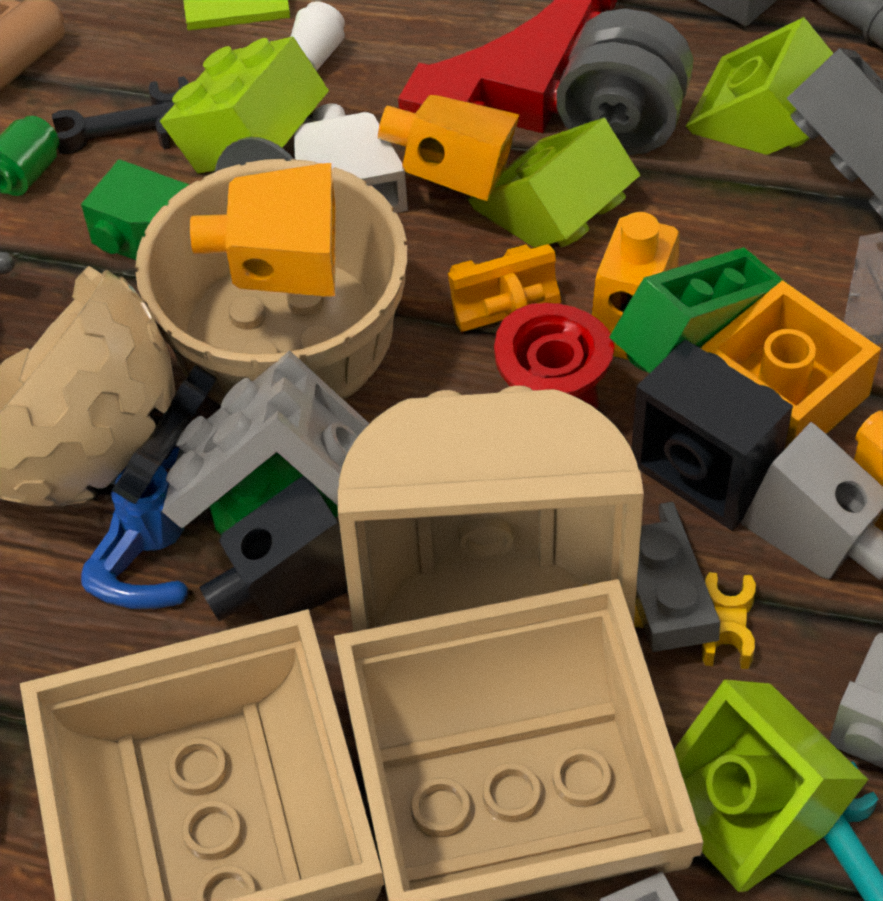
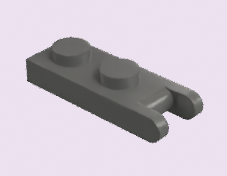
[635,502,720,652]

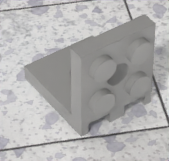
[162,350,369,528]

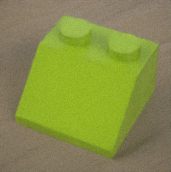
[686,17,833,155]
[468,117,640,248]
[674,679,869,892]

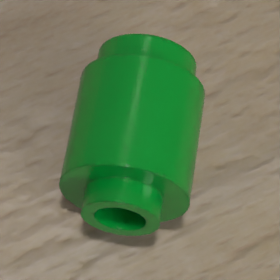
[0,116,59,196]

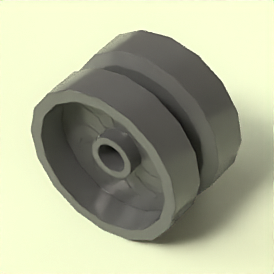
[556,8,694,155]

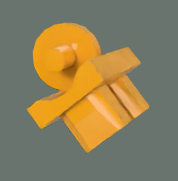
[447,244,561,332]

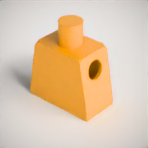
[378,95,519,201]
[190,163,336,297]
[592,212,680,360]

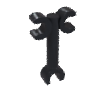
[52,76,189,154]
[112,364,217,504]

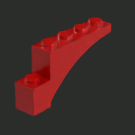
[398,0,617,134]

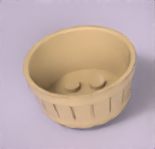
[135,159,407,405]

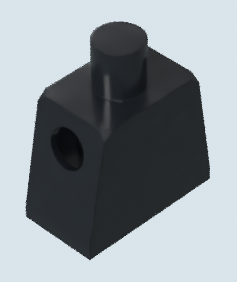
[199,476,348,622]

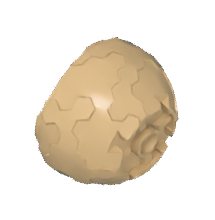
[0,266,175,506]

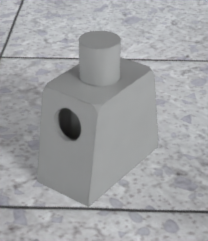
[741,422,883,580]

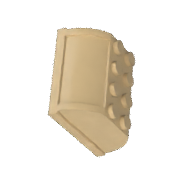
[338,386,644,632]
[334,579,703,901]
[20,609,384,901]

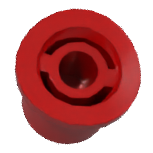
[494,302,615,410]

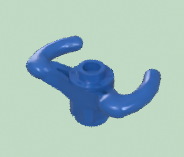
[81,447,189,610]

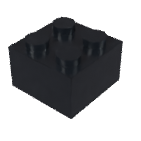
[631,339,793,532]

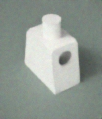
[294,103,408,213]

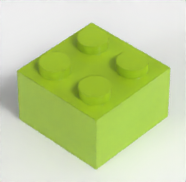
[160,36,329,174]

